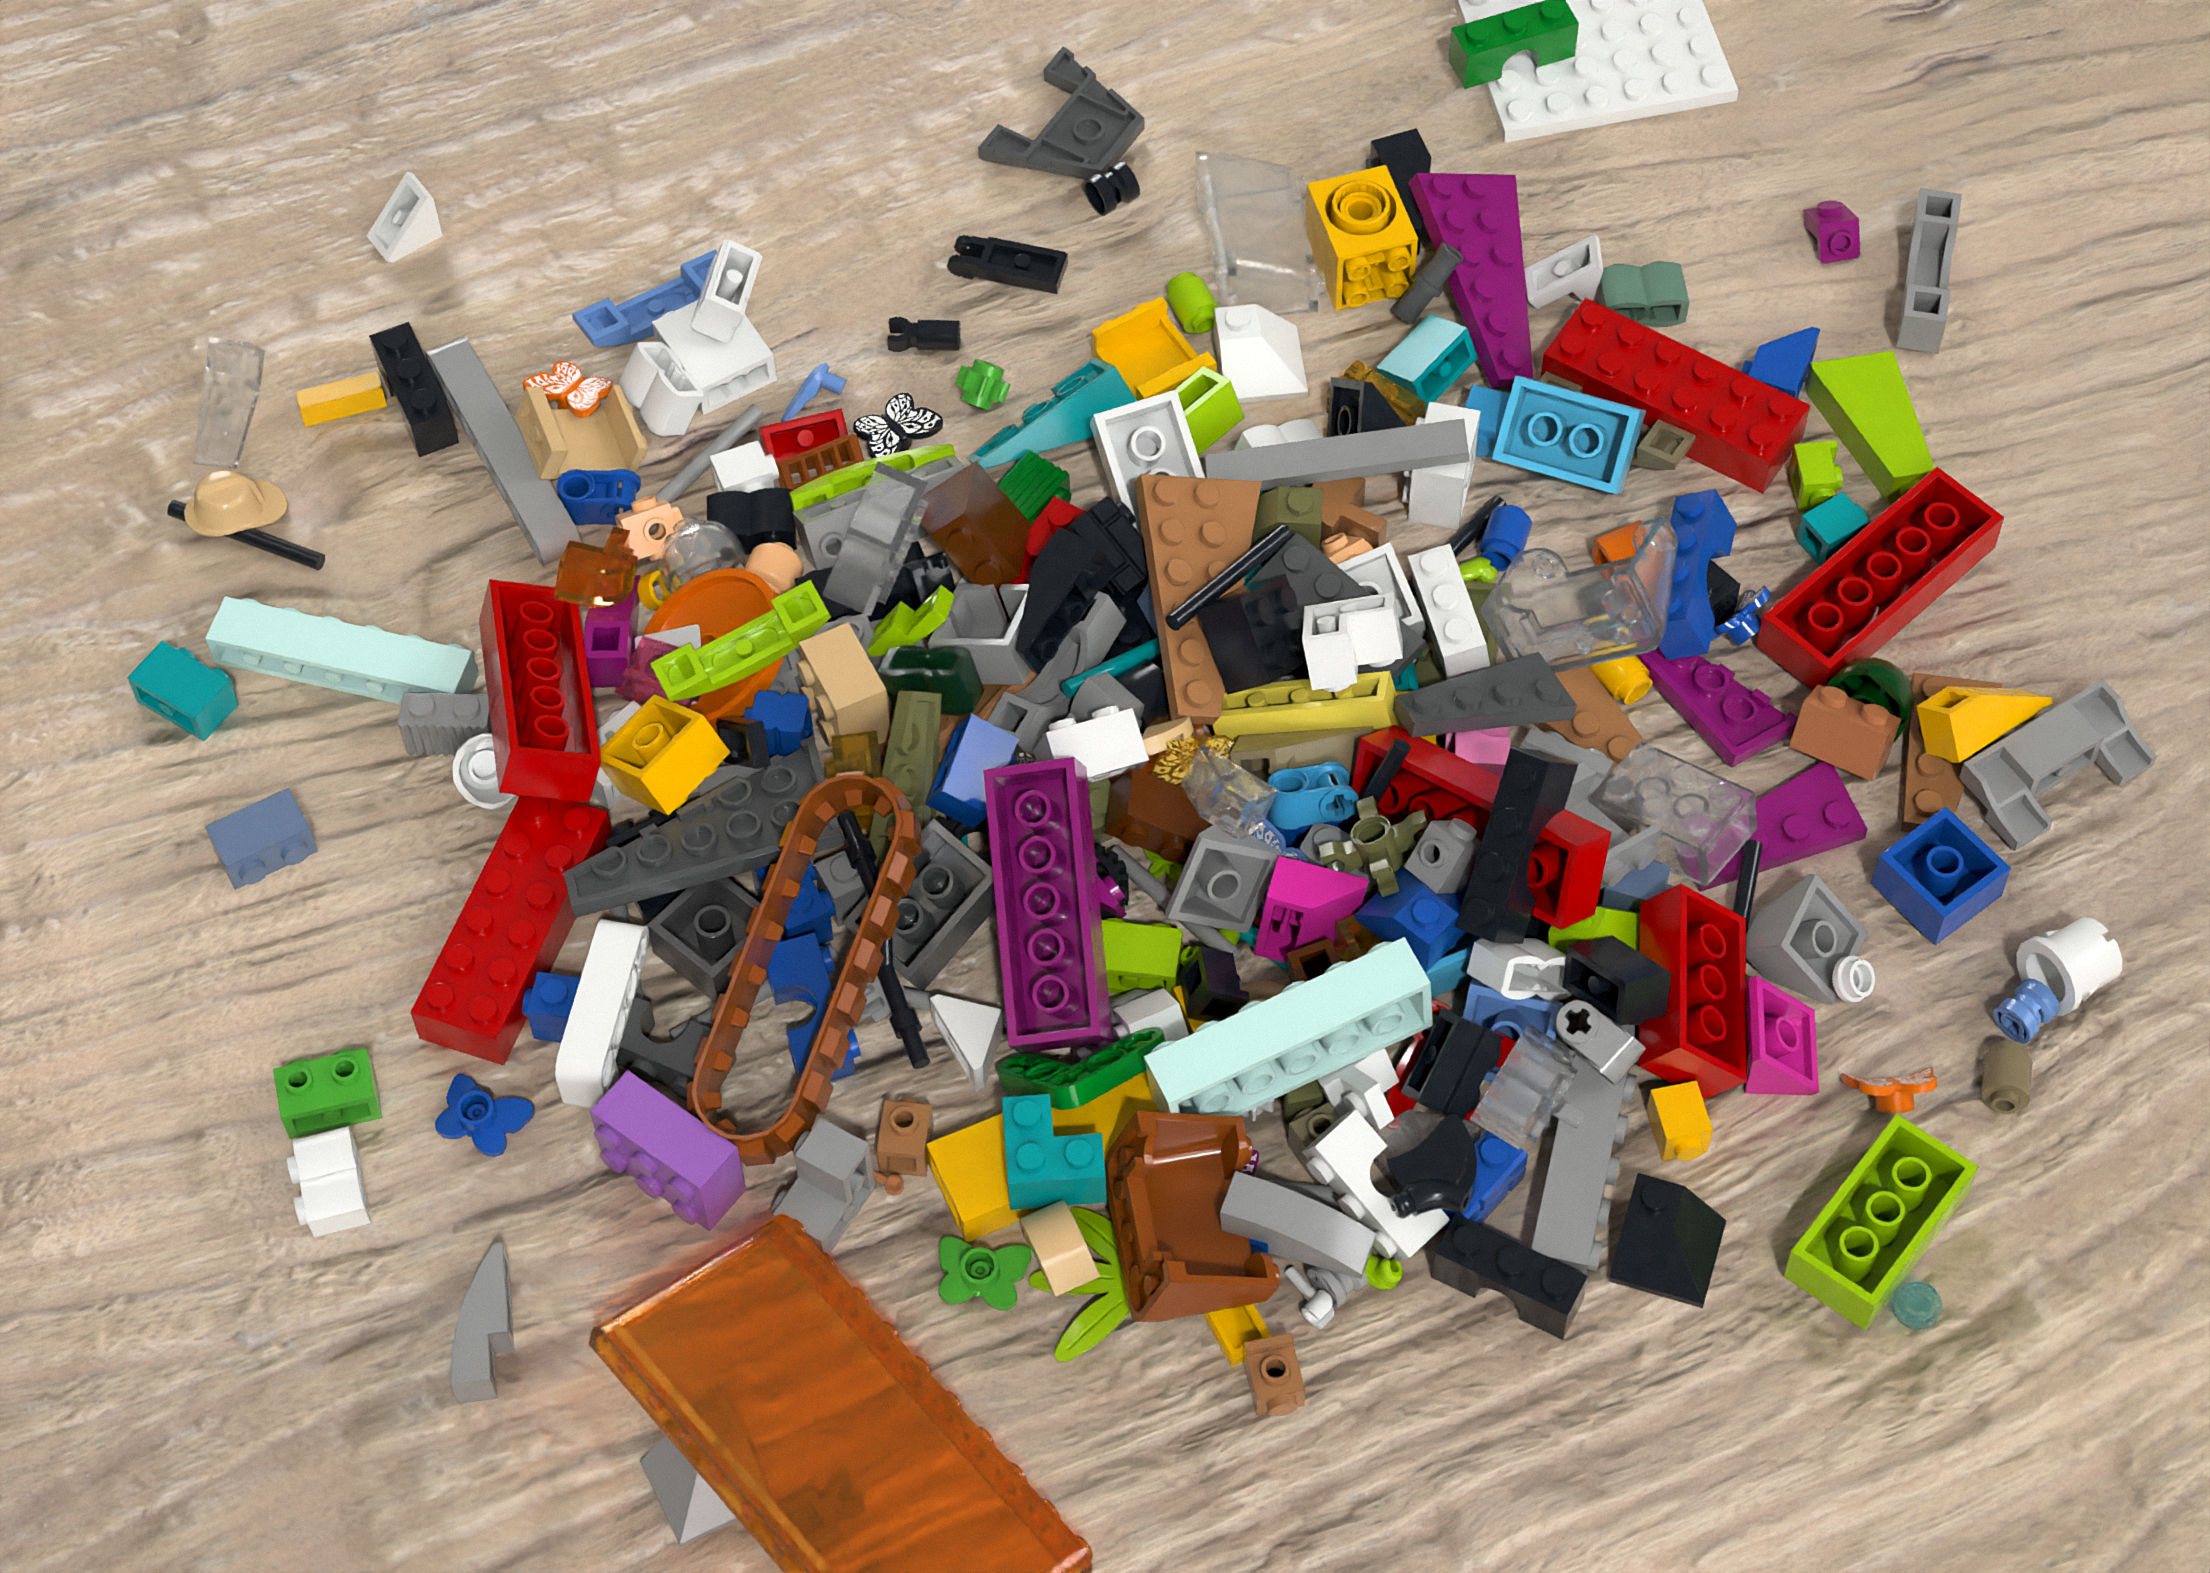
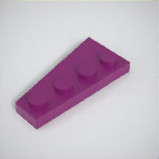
[1680,761,1868,892]

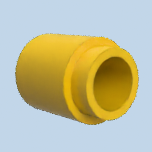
[1588,639,1653,705]

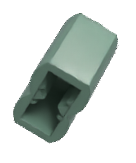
[1596,261,1690,327]

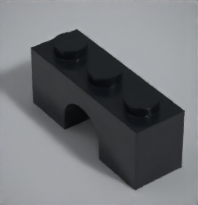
[369,322,459,458]
[1431,1214,1588,1340]

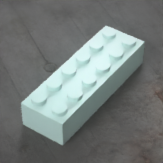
[1144,937,1433,1116]

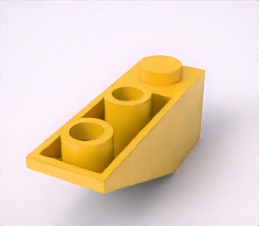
[1916,686,2052,763]

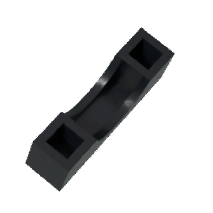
[1455,747,1578,944]

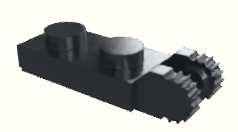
[947,235,1068,294]

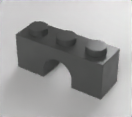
[616,996,737,1100]

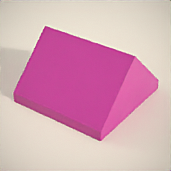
[1744,976,1819,1095]

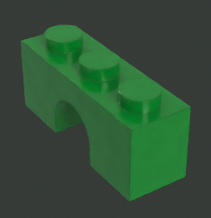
[1449,0,1579,89]

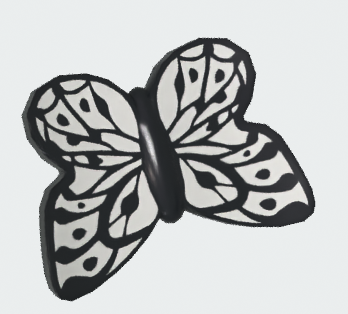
[853,393,943,459]

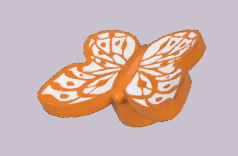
[523,361,613,418]
[1842,1067,1937,1113]

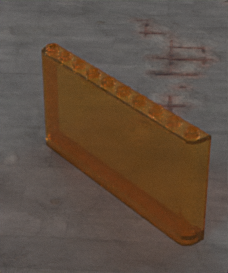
[589,1214,1093,1573]

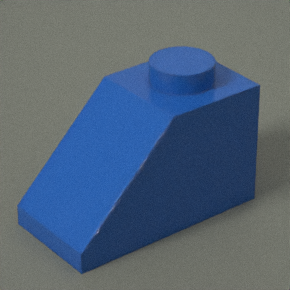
[1741,327,1820,399]

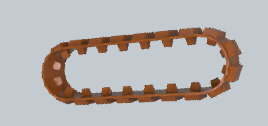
[687,771,922,1166]

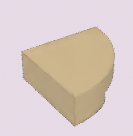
[1142,716,1194,755]

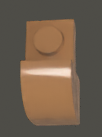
[1311,477,1387,549]

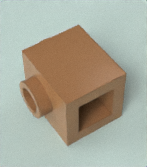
[876,1098,934,1177]

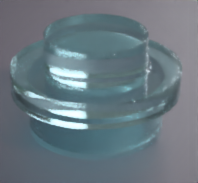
[1892,1281,1942,1330]

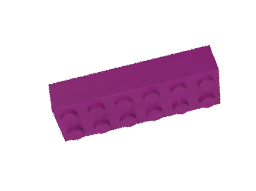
[983,757,1113,1053]

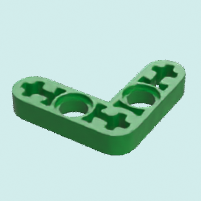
[997,1027,1166,1110]

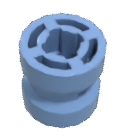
[1993,978,2060,1044]

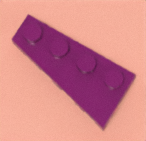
[1621,623,1798,768]

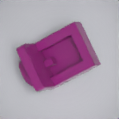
[1803,201,1860,264]

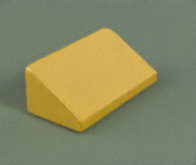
[296,371,387,427]

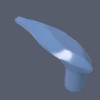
[781,363,847,422]

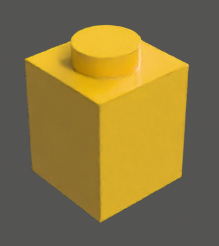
[1646,1081,1713,1161]

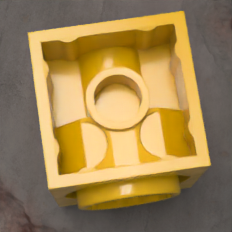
[1305,165,1418,311]

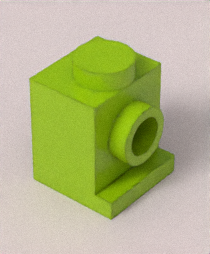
[1789,440,1842,511]

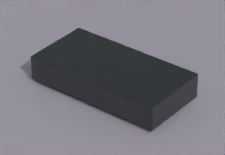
[716,715,771,769]

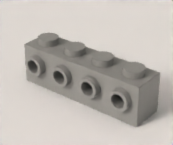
[792,455,965,570]

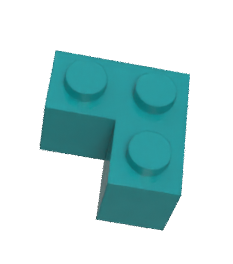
[1002,1094,1107,1210]

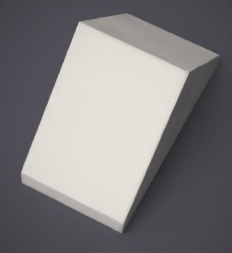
[367,172,443,263]
[930,994,1003,1092]

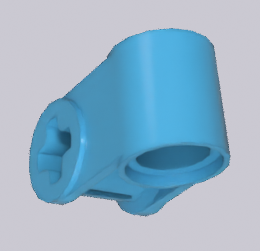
[1268,761,1359,830]

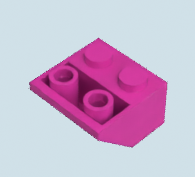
[1254,856,1369,963]

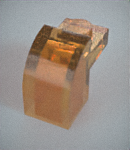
[554,526,638,607]

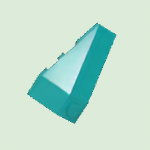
[967,357,1137,469]

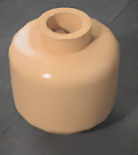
[744,542,804,595]

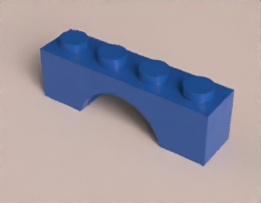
[1645,489,1737,660]

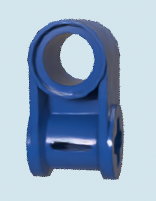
[557,469,641,526]

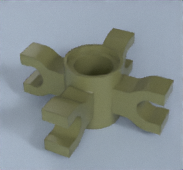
[1318,796,1428,897]

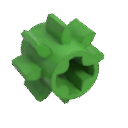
[955,359,1011,410]

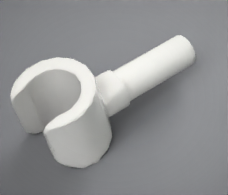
[1285,1266,1335,1329]

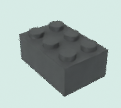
[843,818,996,991]

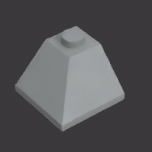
[1746,874,1868,1005]
[640,1399,772,1548]

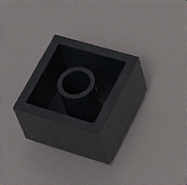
[1197,573,1306,695]

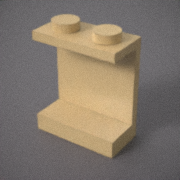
[515,385,647,480]

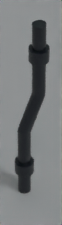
[837,811,930,1069]

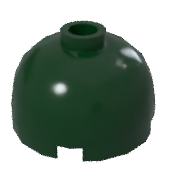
[1826,657,1915,742]

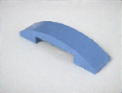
[572,249,718,347]

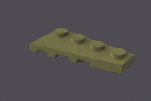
[869,691,941,872]

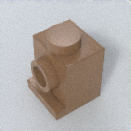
[1243,1333,1305,1417]

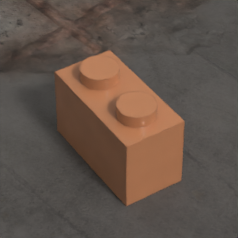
[1789,684,1901,781]

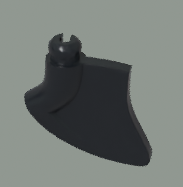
[1386,1114,1477,1219]

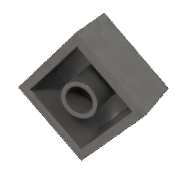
[647,877,782,1003]

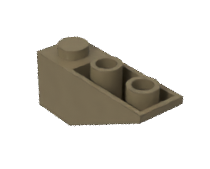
[1230,726,1374,795]

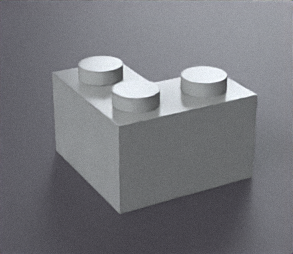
[771,1118,876,1262]

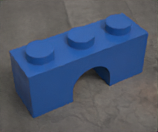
[767,932,861,1081]

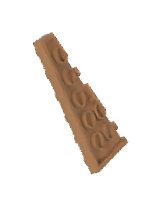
[1134,474,1262,725]

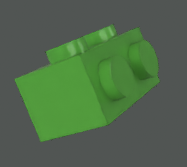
[273,1048,383,1139]

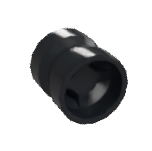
[1084,161,1140,216]

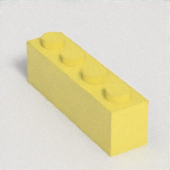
[1212,671,1400,757]

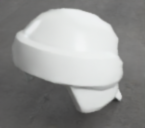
[452,732,516,810]

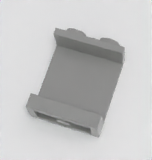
[1565,762,1663,889]

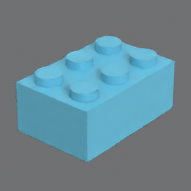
[1492,376,1646,494]

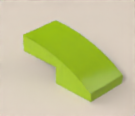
[866,585,955,657]

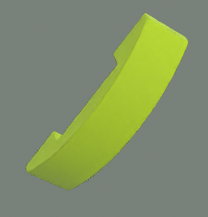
[789,444,956,512]
[650,579,831,702]

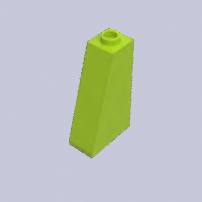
[1805,350,1935,503]

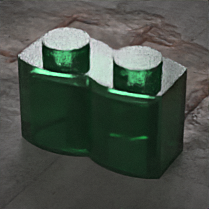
[878,645,985,716]

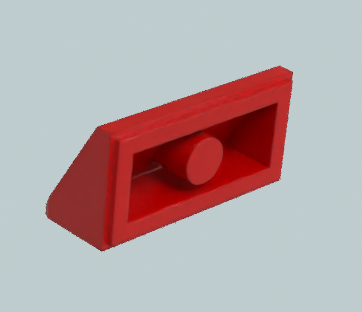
[758,408,848,464]

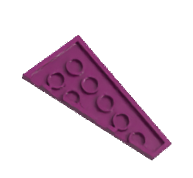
[1408,173,1534,389]

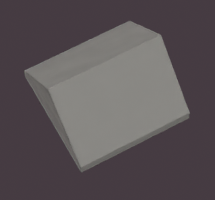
[1165,820,1282,933]

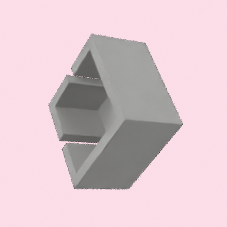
[928,583,1031,685]

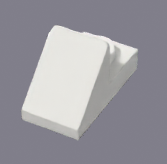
[1524,234,1603,309]

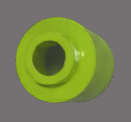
[1166,272,1220,334]

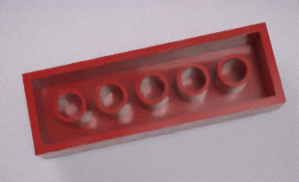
[1541,297,1810,494]
[1756,467,2004,691]
[479,579,601,802]
[1347,725,1612,930]
[410,796,612,1066]

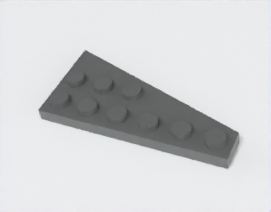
[564,735,844,918]

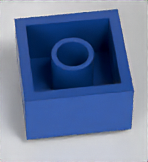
[1871,807,2011,946]

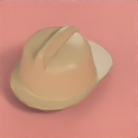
[184,469,288,537]

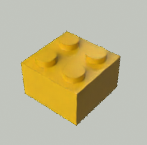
[600,694,731,816]

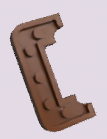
[1105,1111,1280,1322]

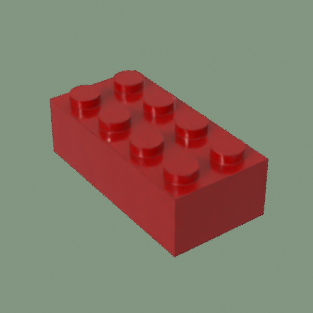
[1638,883,1747,1100]

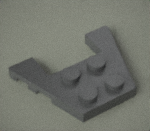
[978,47,1145,179]

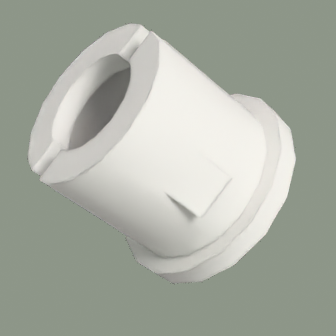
[2016,917,2122,1016]

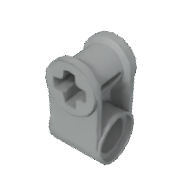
[1555,1000,1646,1086]

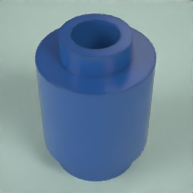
[1480,505,1532,571]

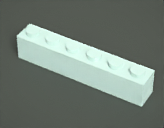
[205,596,479,704]

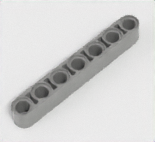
[425,336,583,566]

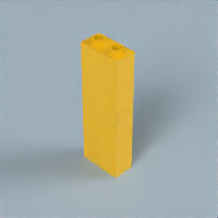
[926,1071,1159,1243]

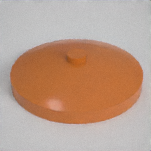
[633,568,784,730]

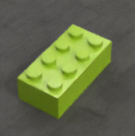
[1783,1113,1979,1331]

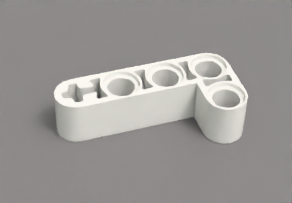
[555,919,649,1109]

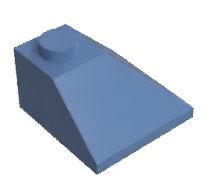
[1463,978,1563,1095]

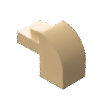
[1019,1199,1100,1297]

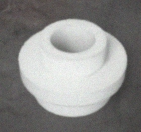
[1832,956,1875,1003]

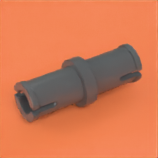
[1393,242,1464,324]

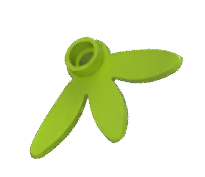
[1028,1207,1130,1362]

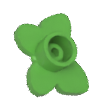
[939,1237,1032,1311]

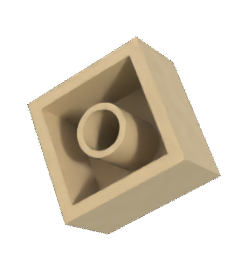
[796,622,891,759]

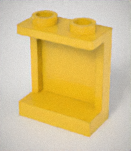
[1092,296,1217,401]

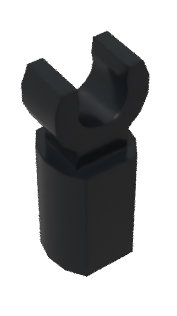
[887,317,961,352]

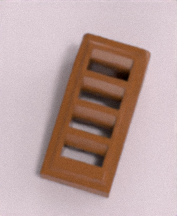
[776,433,865,490]

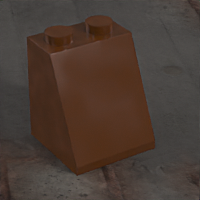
[908,461,1031,591]

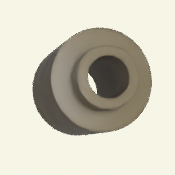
[1981,1040,2033,1114]

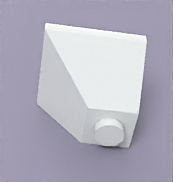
[1214,304,1308,404]
[1337,543,1428,637]

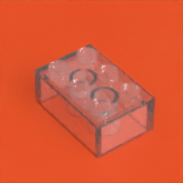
[822,461,929,617]
[1588,741,1758,887]

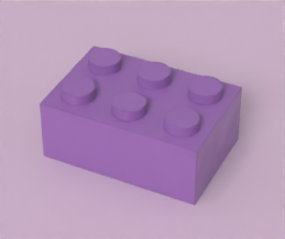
[590,1070,746,1231]

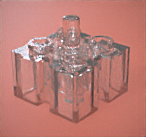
[1470,1024,1585,1150]

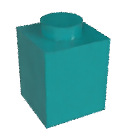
[1796,492,1870,566]

